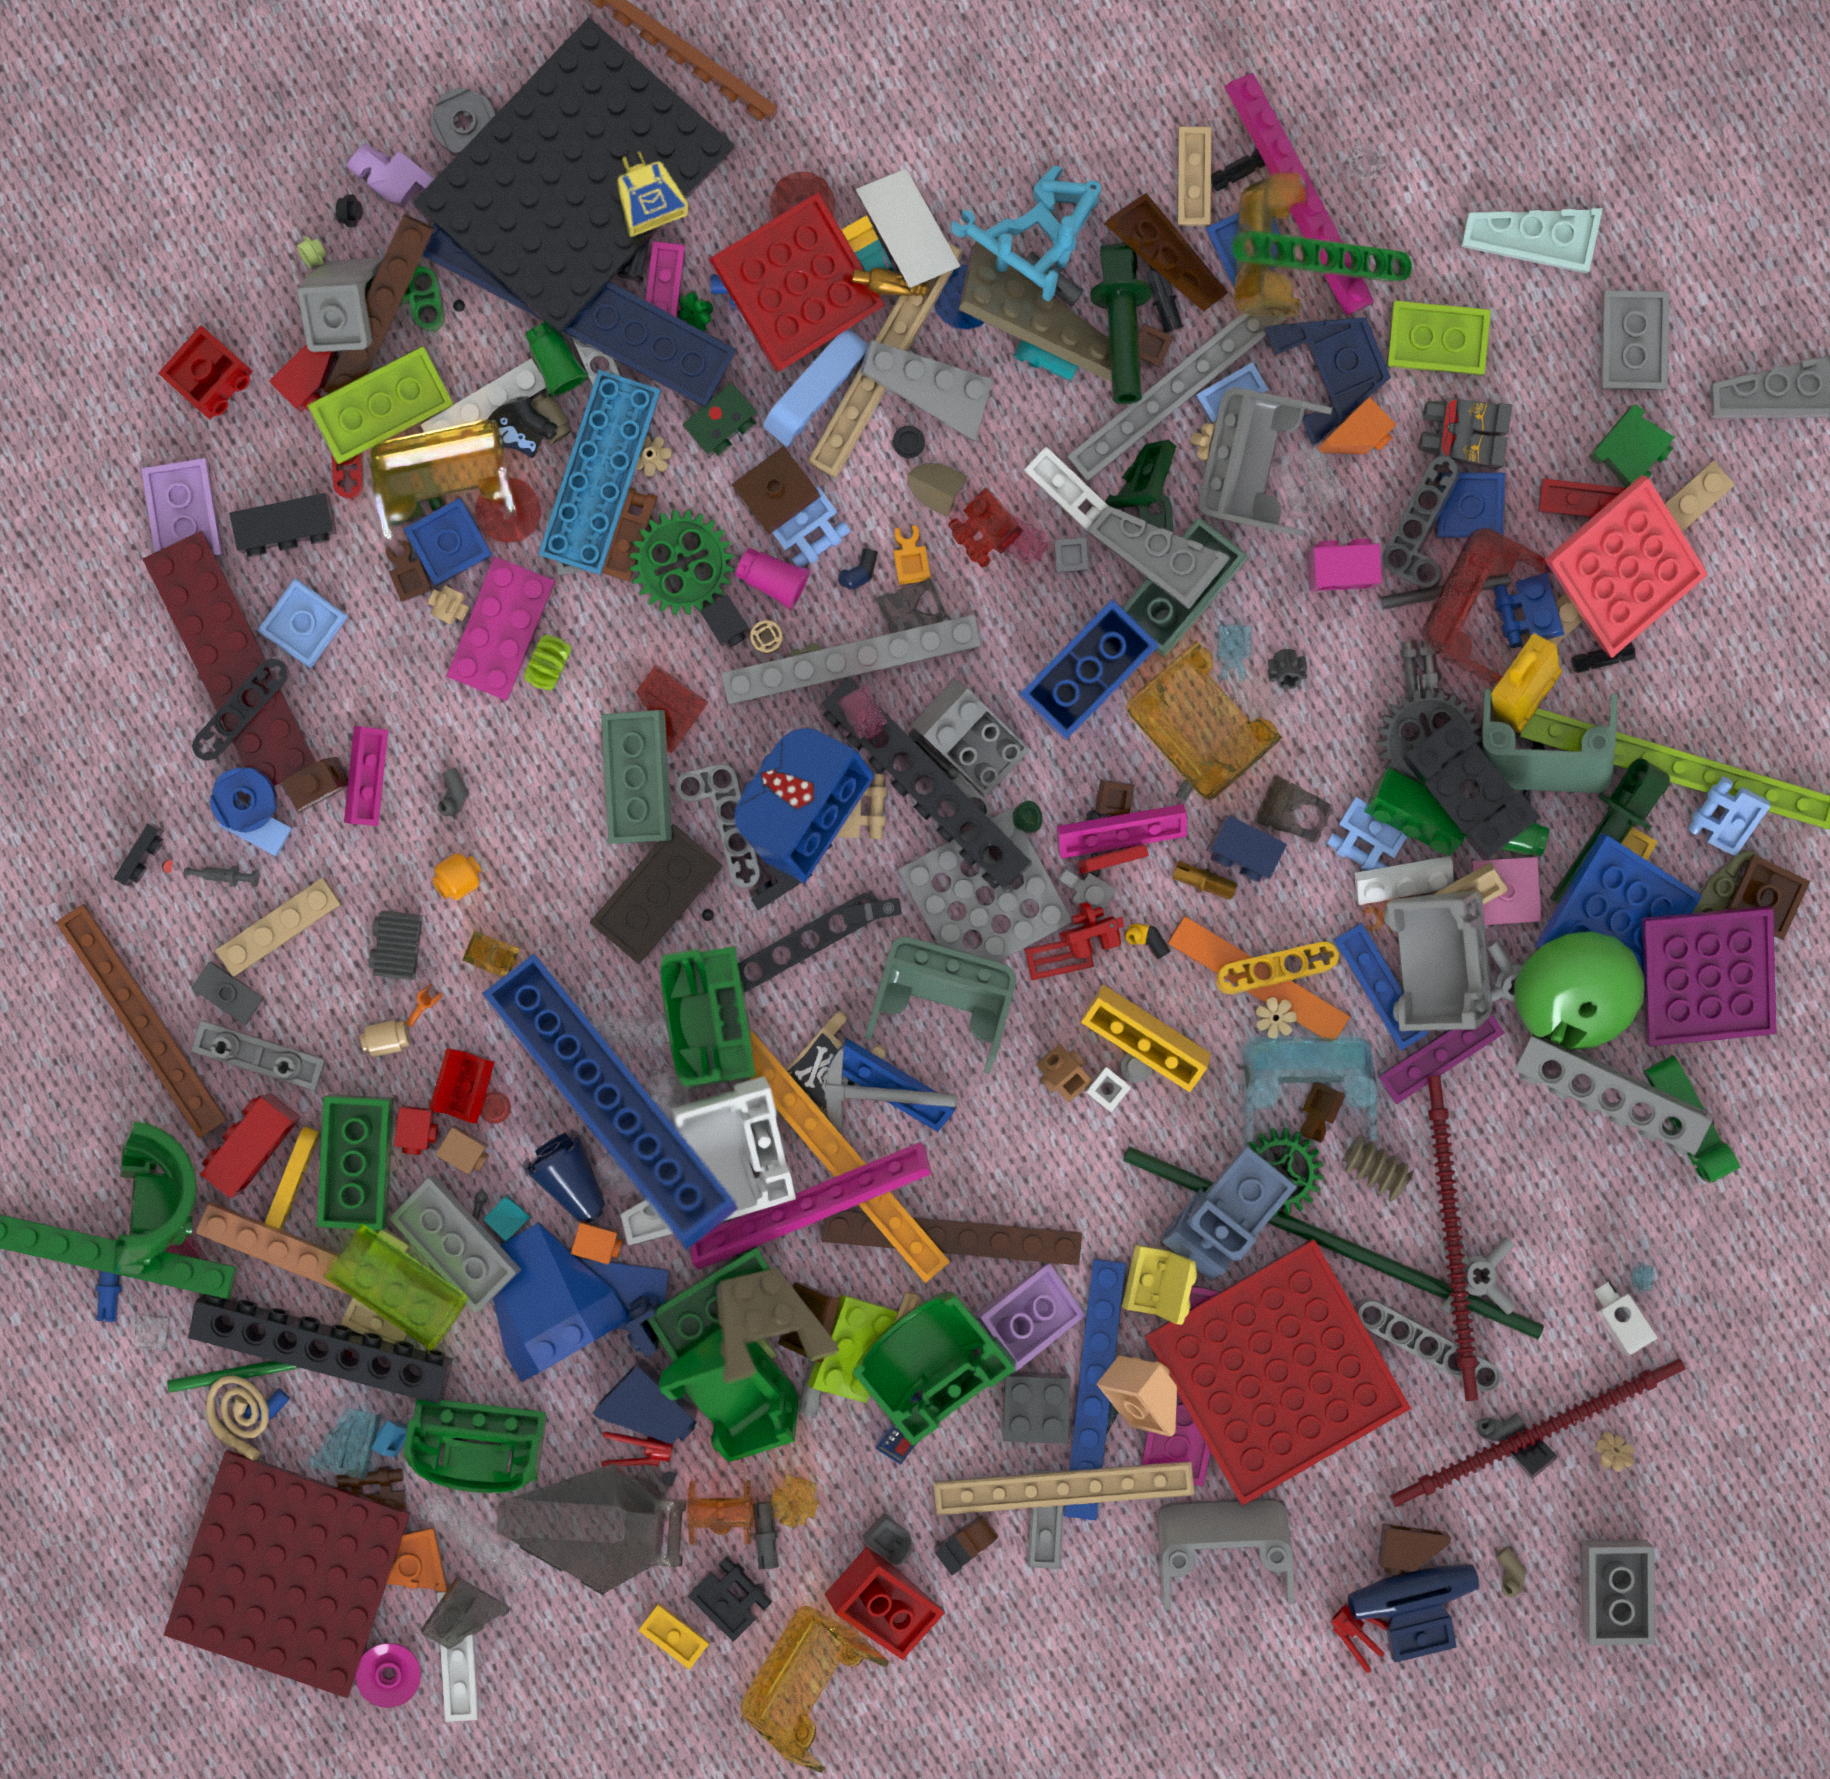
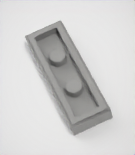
[1028,1469,1064,1569]

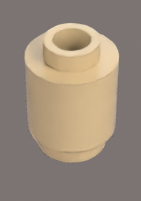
[360,1019,410,1058]

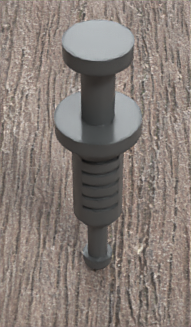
[184,866,260,887]

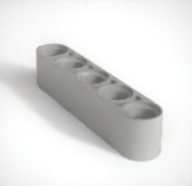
[1355,1298,1501,1392]

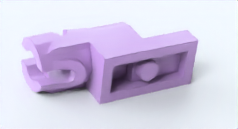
[347,143,434,207]

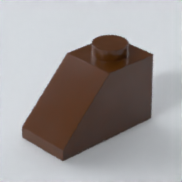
[1378,1524,1451,1575]

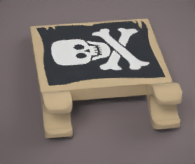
[786,1010,886,1115]

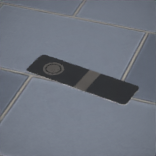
[842,898,902,925]

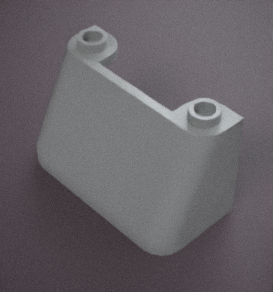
[1384,890,1492,1031]

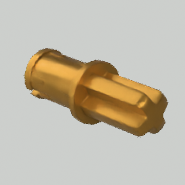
[1172,860,1237,900]

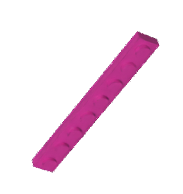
[1224,73,1375,316]
[690,1142,931,1270]

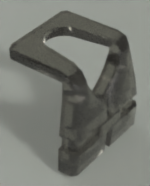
[876,578,947,634]
[1254,775,1332,844]

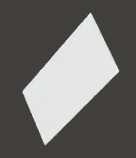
[856,169,961,288]

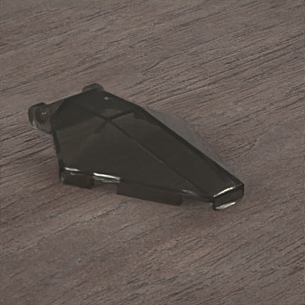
[497,1463,686,1595]

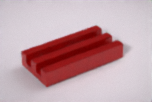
[1077,844,1149,874]
[1024,941,1095,981]

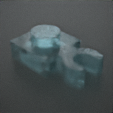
[1217,625,1252,681]

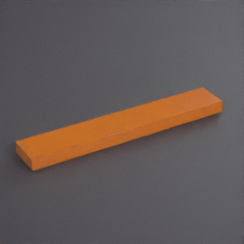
[1168,916,1350,1044]

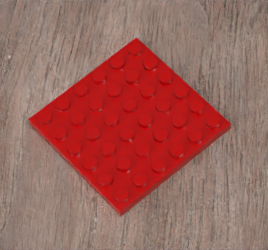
[1144,1239,1411,1506]

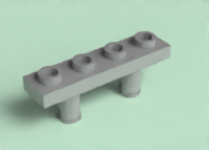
[191,1020,326,1091]

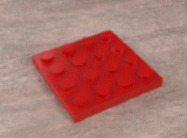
[708,192,885,373]

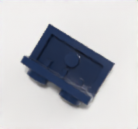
[625,1294,659,1358]

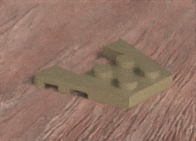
[716,1268,839,1383]

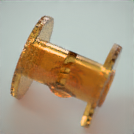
[687,1479,754,1545]

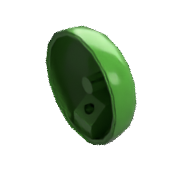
[1514,932,1644,1050]

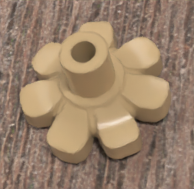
[1191,422,1216,463]
[636,436,672,477]
[1256,997,1297,1039]
[1595,1432,1635,1471]

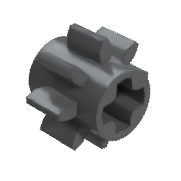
[1267,649,1308,689]

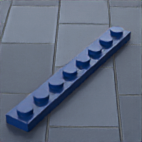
[1064,1259,1126,1521]

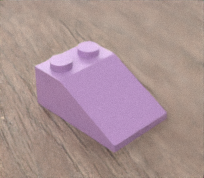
[973,1263,1086,1372]

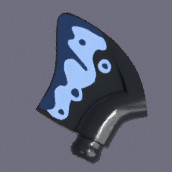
[478,396,558,458]

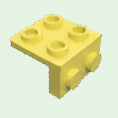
[1122,1244,1197,1325]

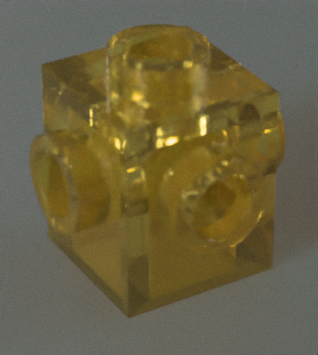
[770,1474,819,1528]

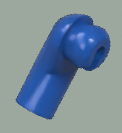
[243,1388,290,1421]

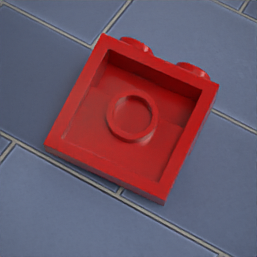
[158,325,253,419]

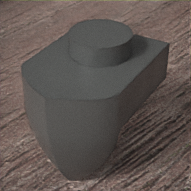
[863,1513,912,1565]

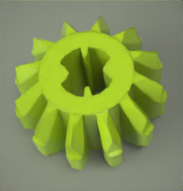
[524,634,571,691]

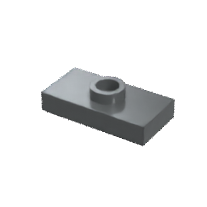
[191,961,265,1025]

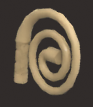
[206,1375,269,1461]

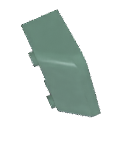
[1482,689,1618,793]
[864,937,1017,1074]

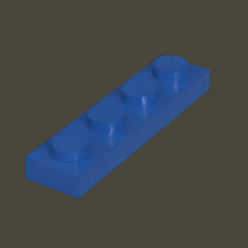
[1333,923,1428,1050]
[829,1038,956,1132]

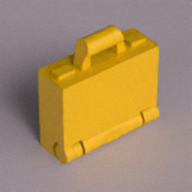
[1491,633,1563,733]

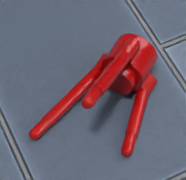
[601,1431,673,1467]
[1330,1603,1388,1673]

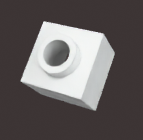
[1085,1066,1131,1112]

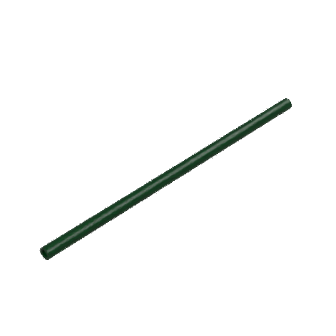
[1123,1146,1544,1340]

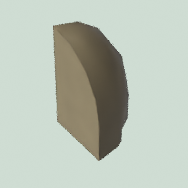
[908,463,968,517]

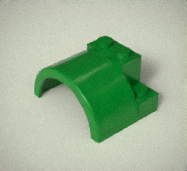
[113,1121,196,1274]
[853,1291,1016,1446]

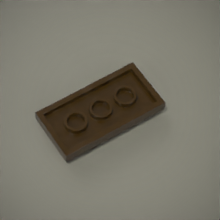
[590,824,723,964]

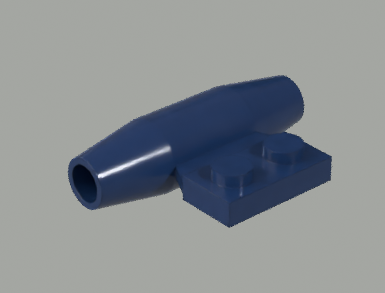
[1348,1564,1479,1663]

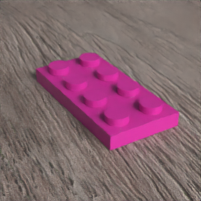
[446,556,555,701]

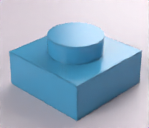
[372,1420,407,1457]

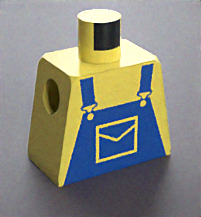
[618,152,688,237]

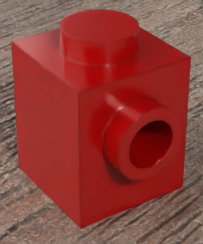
[394,1106,438,1155]

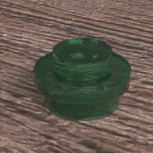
[1013,800,1043,833]

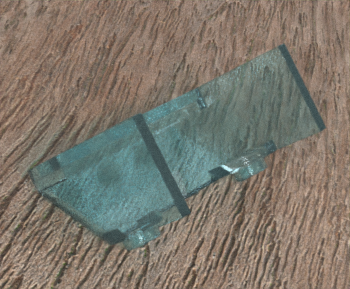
[1242,1036,1377,1142]

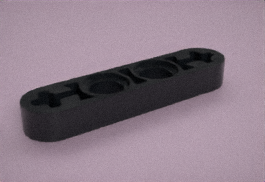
[192,659,289,761]

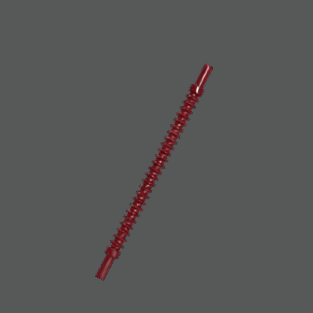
[1428,1075,1478,1401]
[1389,1358,1685,1507]

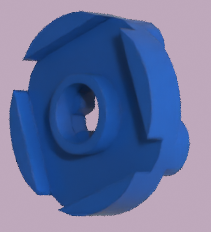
[210,767,278,833]

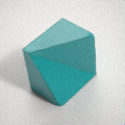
[483,1194,531,1242]

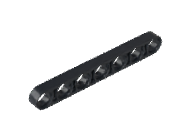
[738,893,879,993]

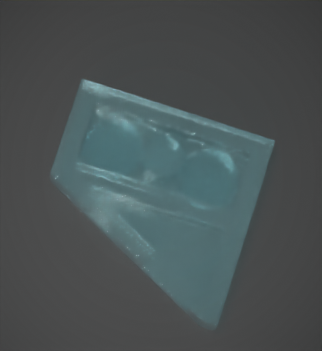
[306,1408,382,1480]

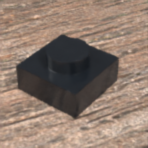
[1510,1440,1557,1479]

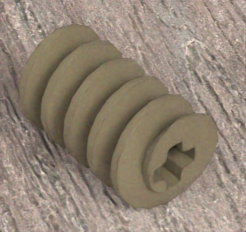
[1341,1135,1414,1202]

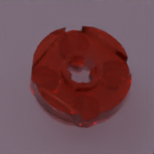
[770,172,835,219]
[475,477,542,543]

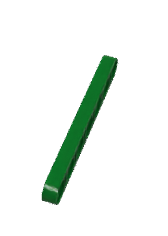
[1232,231,1412,282]

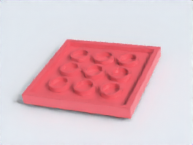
[1544,475,1708,658]

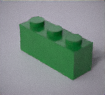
[1364,767,1464,856]

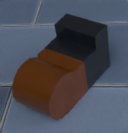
[934,1515,998,1575]

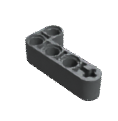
[1382,456,1460,589]

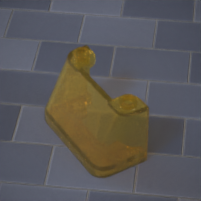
[1234,173,1307,317]
[1126,641,1283,800]

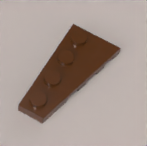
[1104,193,1228,312]

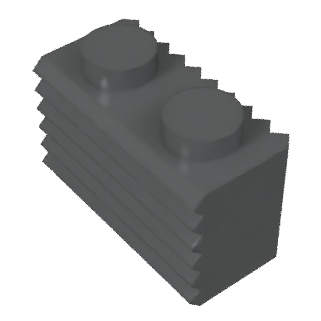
[369,910,423,980]

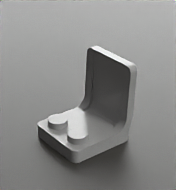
[297,258,383,352]

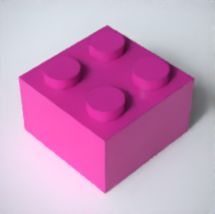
[1307,539,1382,591]

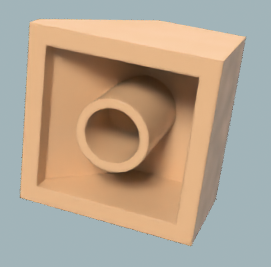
[1097,1355,1177,1437]

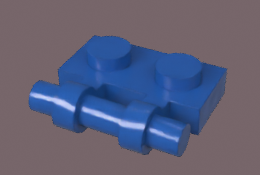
[1494,572,1565,648]

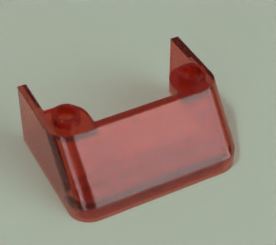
[1422,528,1553,684]

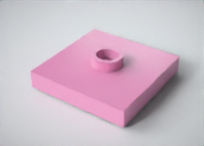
[1471,857,1542,925]

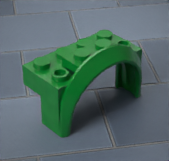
[403,1398,547,1493]

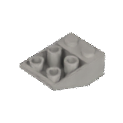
[911,678,1030,796]

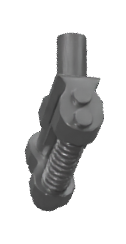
[1400,639,1458,704]

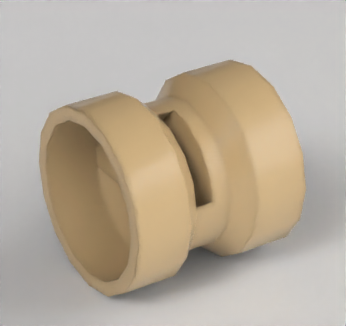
[750,620,783,654]

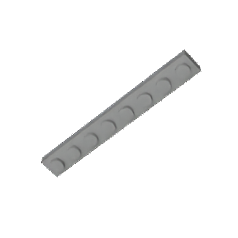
[1067,292,1288,482]
[721,614,981,705]

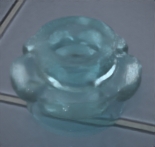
[1633,1262,1654,1294]

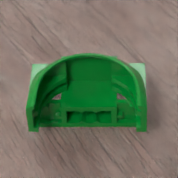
[660,946,756,1088]

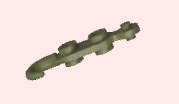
[1693,851,1760,913]

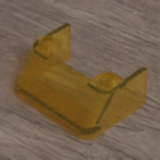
[370,420,515,540]
[741,1606,890,1773]

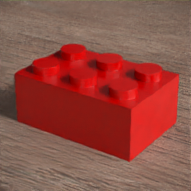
[200,1093,301,1199]

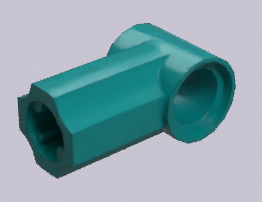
[1013,339,1078,382]

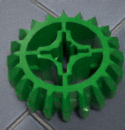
[1247,1128,1324,1215]

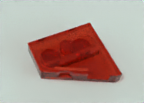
[636,664,709,754]

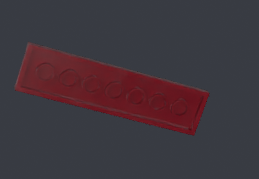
[142,531,316,786]

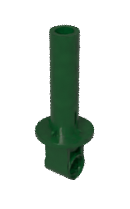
[1090,242,1152,404]
[1550,758,1670,904]

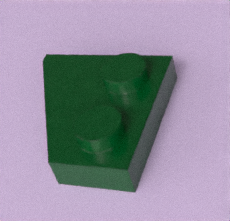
[1105,439,1177,509]

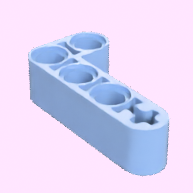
[763,328,868,448]

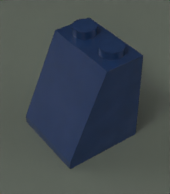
[592,1358,698,1444]

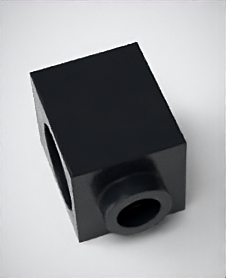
[700,594,749,648]

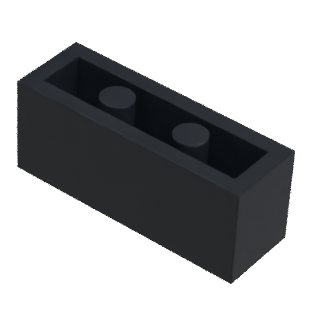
[229,493,337,557]

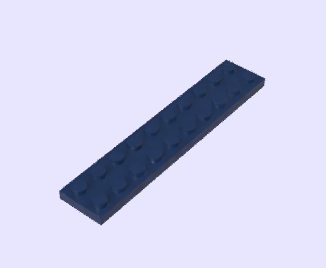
[422,224,737,407]

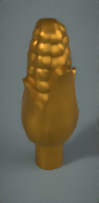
[852,268,929,296]

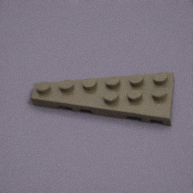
[958,241,1141,382]

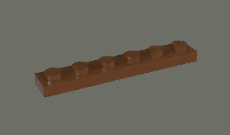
[324,214,434,393]

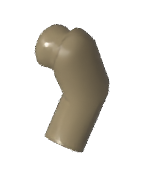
[1495,1546,1526,1598]

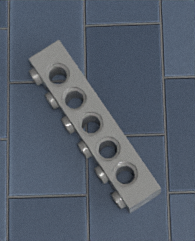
[1515,1034,1713,1155]

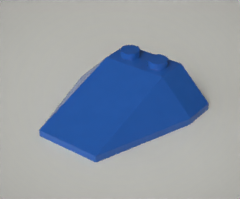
[493,1223,628,1383]

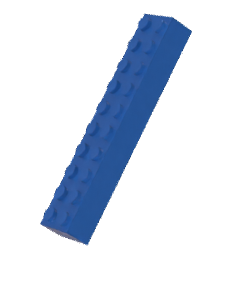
[482,954,738,1250]

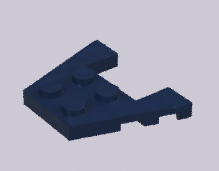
[1264,317,1391,445]

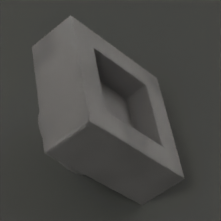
[1054,537,1089,573]

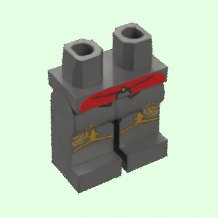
[1419,397,1513,470]

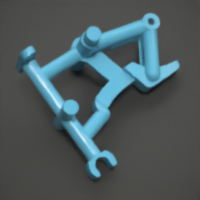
[951,166,1101,302]

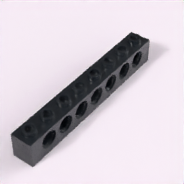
[822,676,1032,891]
[188,1294,453,1404]

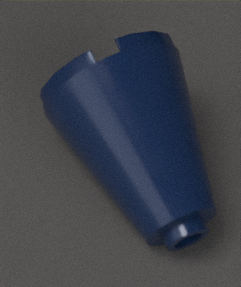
[522,1130,605,1223]

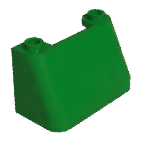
[659,1326,799,1463]

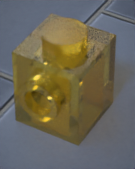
[462,930,520,977]

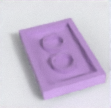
[141,458,223,556]

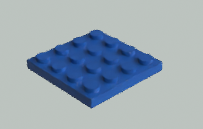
[1534,833,1702,974]

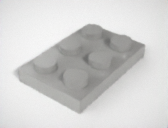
[1600,290,1669,391]

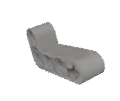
[676,764,761,888]

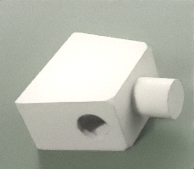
[1594,1281,1658,1356]

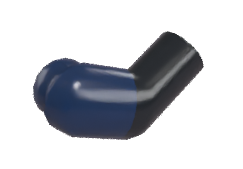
[838,548,878,589]

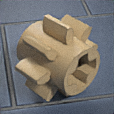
[427,585,469,625]

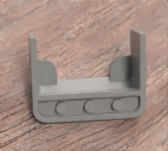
[1199,387,1332,536]
[1157,1498,1295,1610]

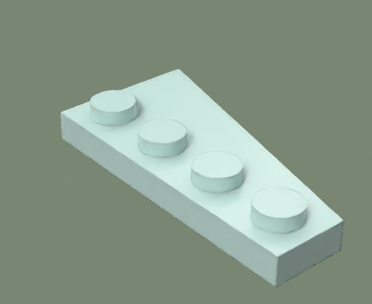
[1461,208,1603,274]

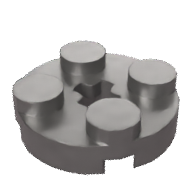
[431,88,496,155]

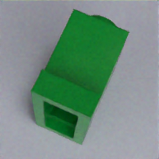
[1588,404,1675,488]

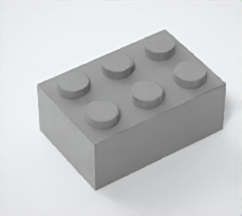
[1582,1540,1655,1645]

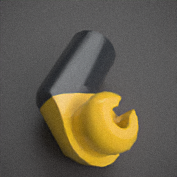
[1125,923,1171,959]

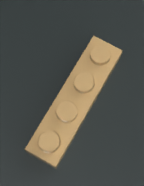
[215,878,342,977]

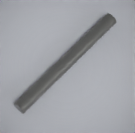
[1381,573,1511,609]

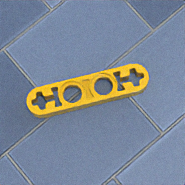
[1215,942,1339,994]
[265,1125,320,1230]

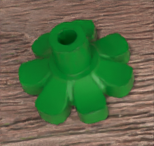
[677,292,713,332]

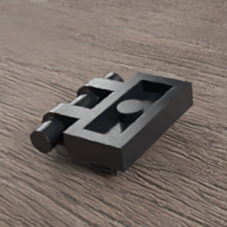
[688,1556,772,1642]

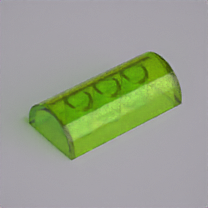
[323,1223,468,1350]

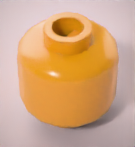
[431,853,481,901]

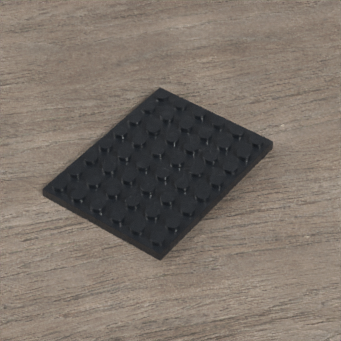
[413,17,734,335]

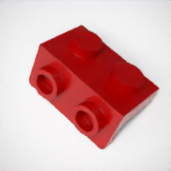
[429,1048,495,1124]

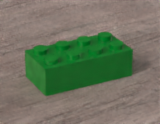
[317,1094,394,1231]
[647,1246,770,1362]

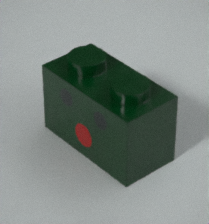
[682,382,758,457]

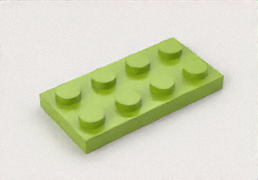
[306,346,454,464]

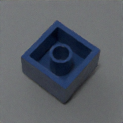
[1206,815,1287,882]

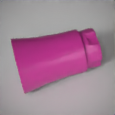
[735,548,811,611]

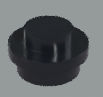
[336,194,363,227]
[893,426,925,459]

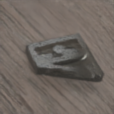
[421,1576,510,1650]

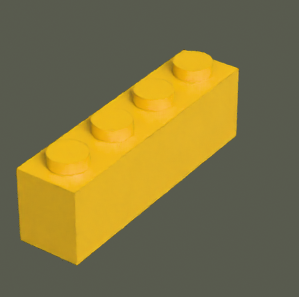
[1081,984,1211,1092]

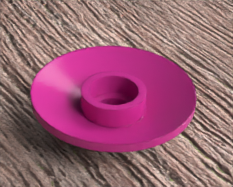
[356,1643,421,1708]

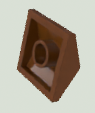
[1727,854,1810,940]

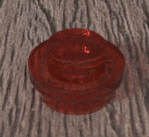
[480,1091,511,1124]

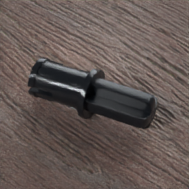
[1146,269,1184,333]

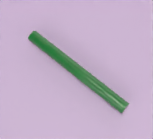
[167,1360,298,1393]

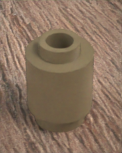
[531,394,572,445]

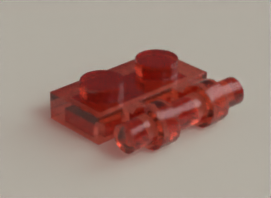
[948,487,1024,567]

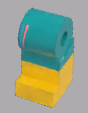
[841,215,894,272]

